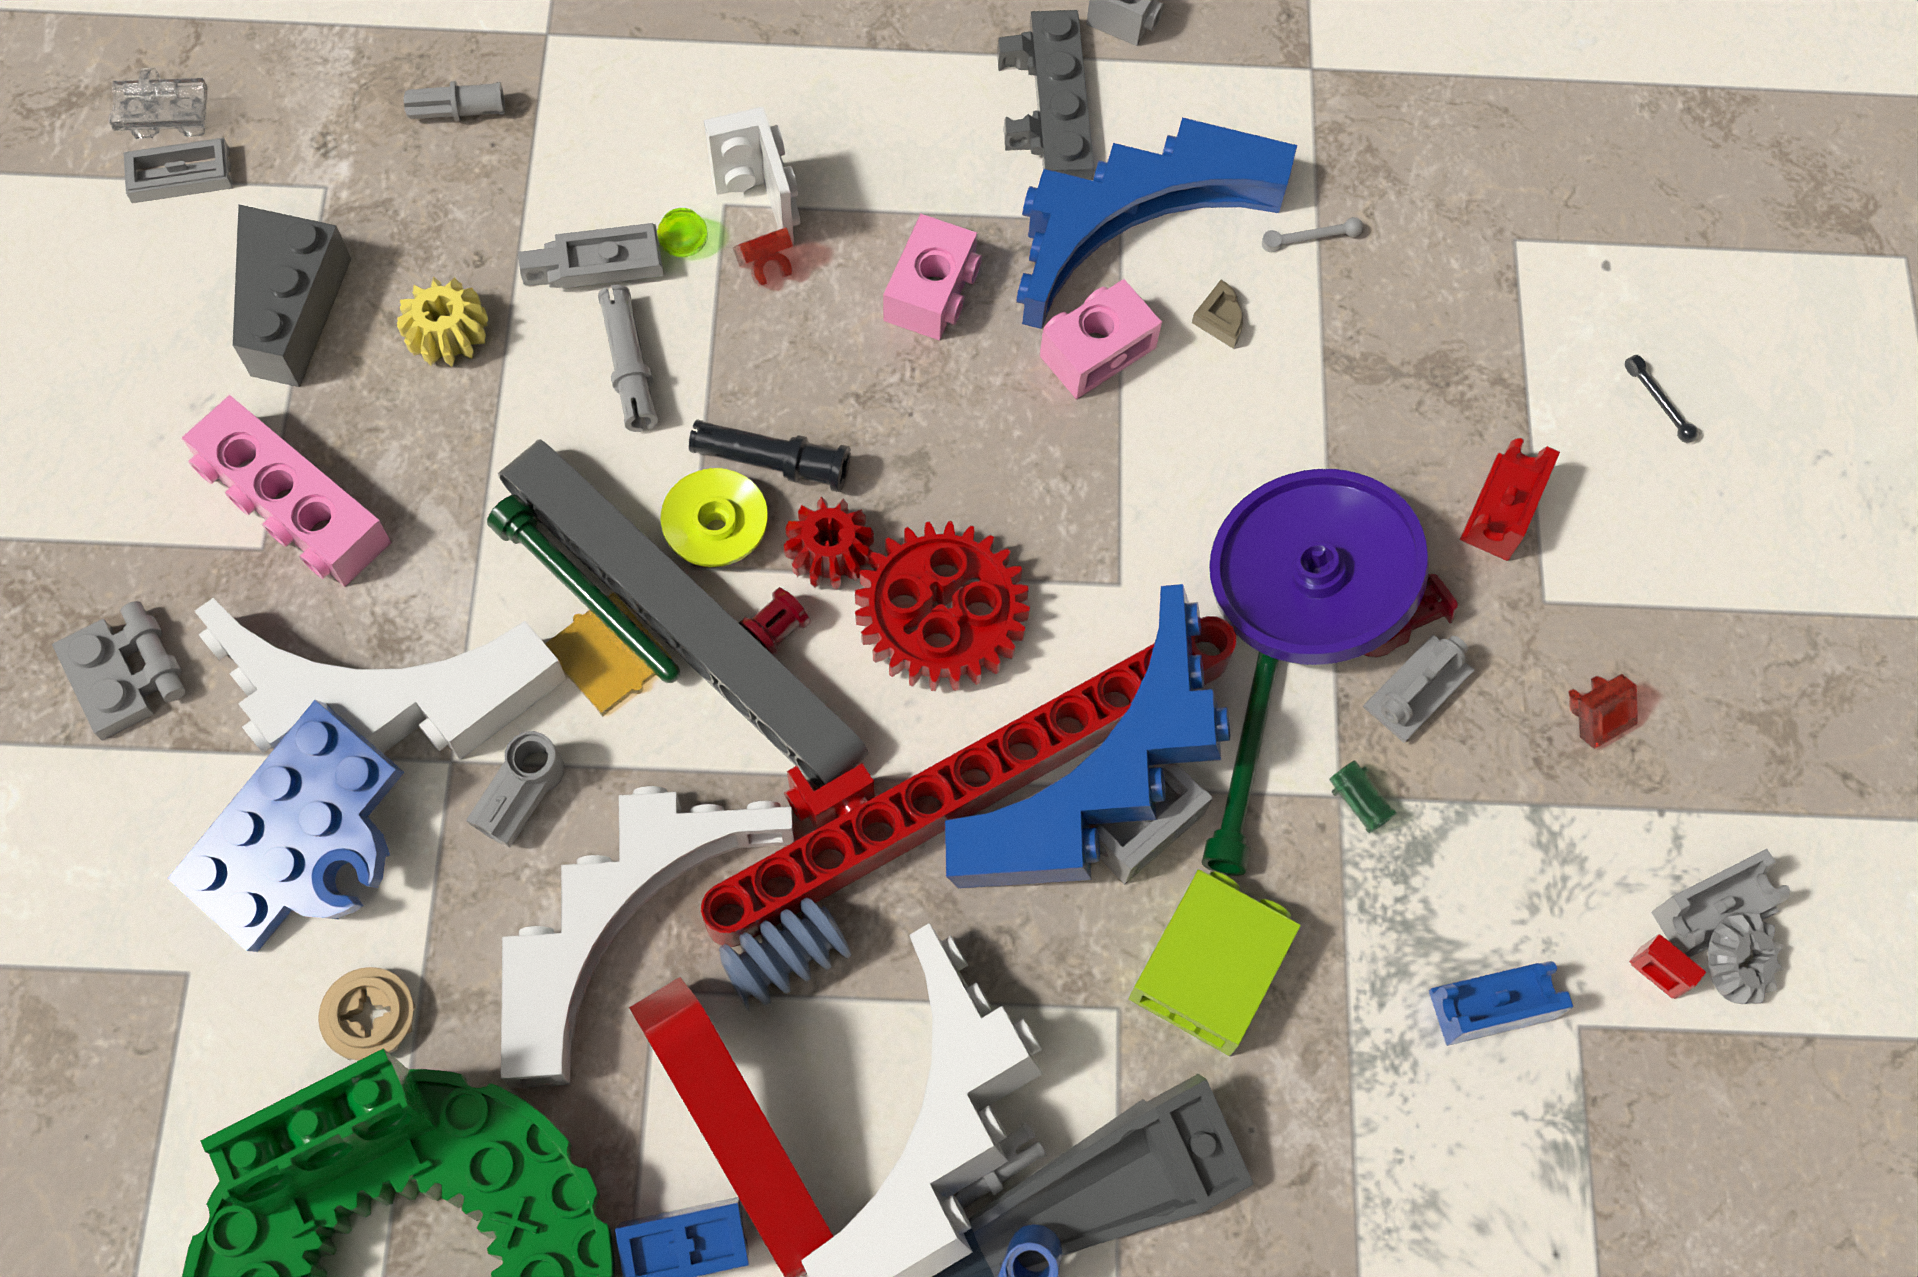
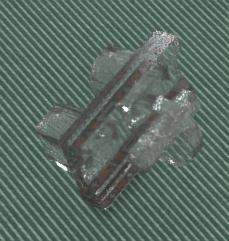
[109,68,208,139]

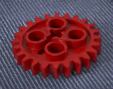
[855,521,1030,691]

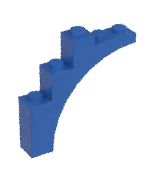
[1016,117,1297,329]
[945,584,1230,889]

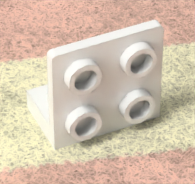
[704,107,800,247]

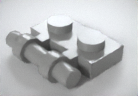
[52,601,185,741]

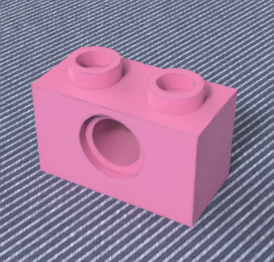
[883,213,982,340]
[1040,279,1162,400]

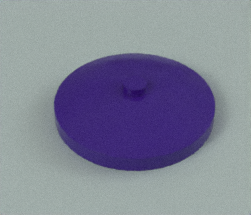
[1209,469,1429,665]

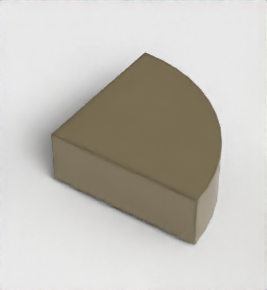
[1192,279,1243,349]

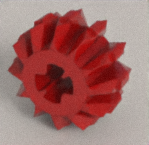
[784,496,874,590]

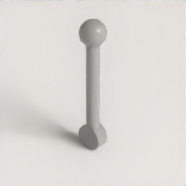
[1262,217,1363,252]

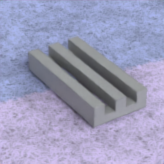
[123,138,233,203]

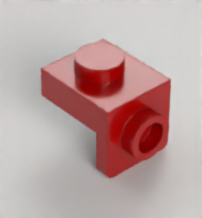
[784,763,875,829]

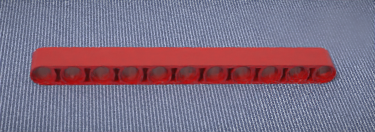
[701,616,1236,947]

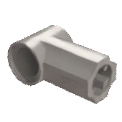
[466,731,564,848]

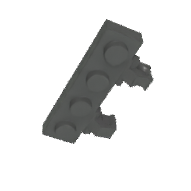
[997,10,1094,180]

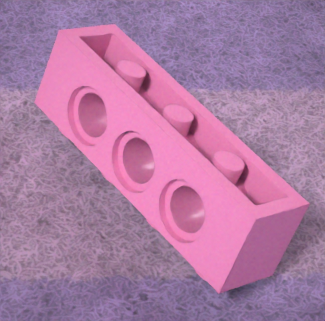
[182,395,391,587]

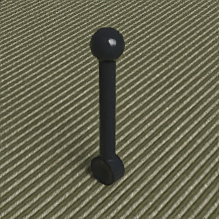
[1625,354,1698,443]

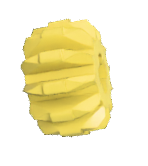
[397,276,488,367]

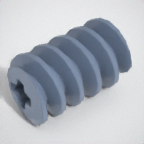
[719,898,852,1013]

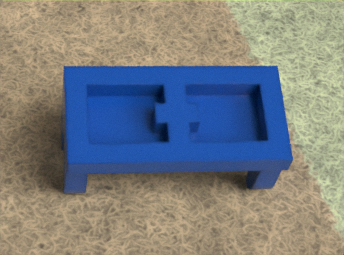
[1429,961,1573,1046]
[615,1197,749,1277]

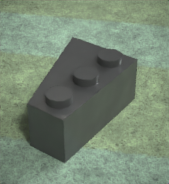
[232,204,351,387]

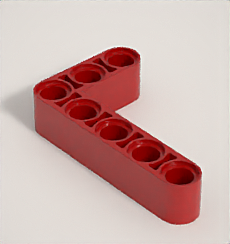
[629,977,834,1277]

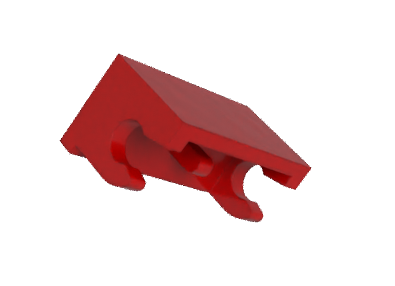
[1459,438,1560,561]

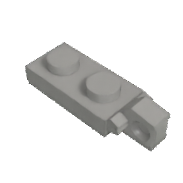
[518,223,663,288]

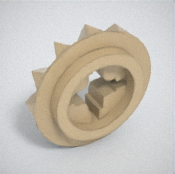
[318,967,416,1061]

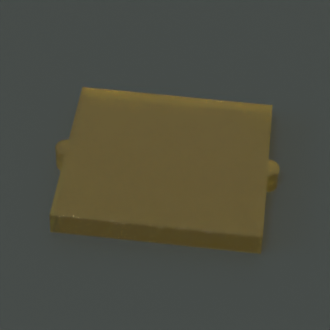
[545,592,673,717]

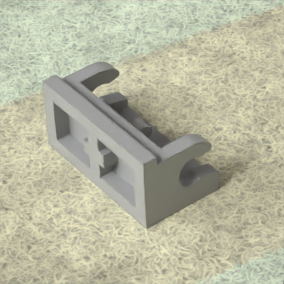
[1095,763,1213,885]
[1651,849,1790,958]

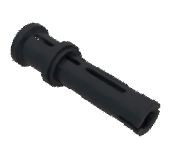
[688,419,851,492]

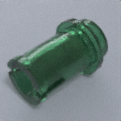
[1329,760,1397,834]

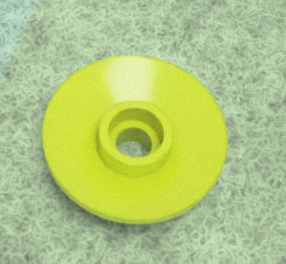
[660,468,768,567]

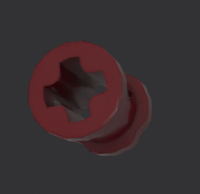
[739,587,811,656]

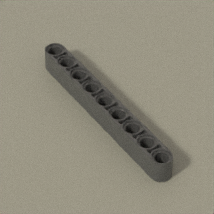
[498,439,869,788]

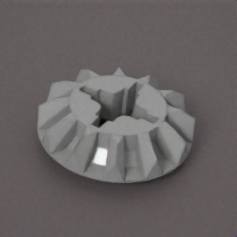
[1708,912,1784,1004]

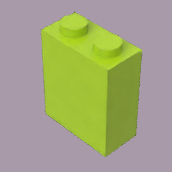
[1128,869,1301,1057]

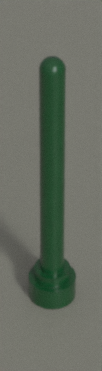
[487,495,680,683]
[1202,652,1279,876]

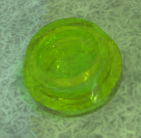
[657,208,708,257]

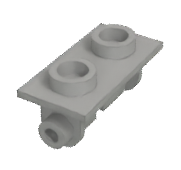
[1363,634,1474,743]

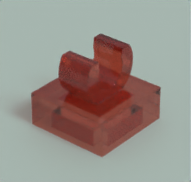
[733,227,793,286]
[1568,674,1638,749]

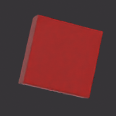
[1629,934,1706,999]

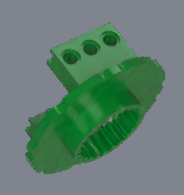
[182,1048,615,1277]

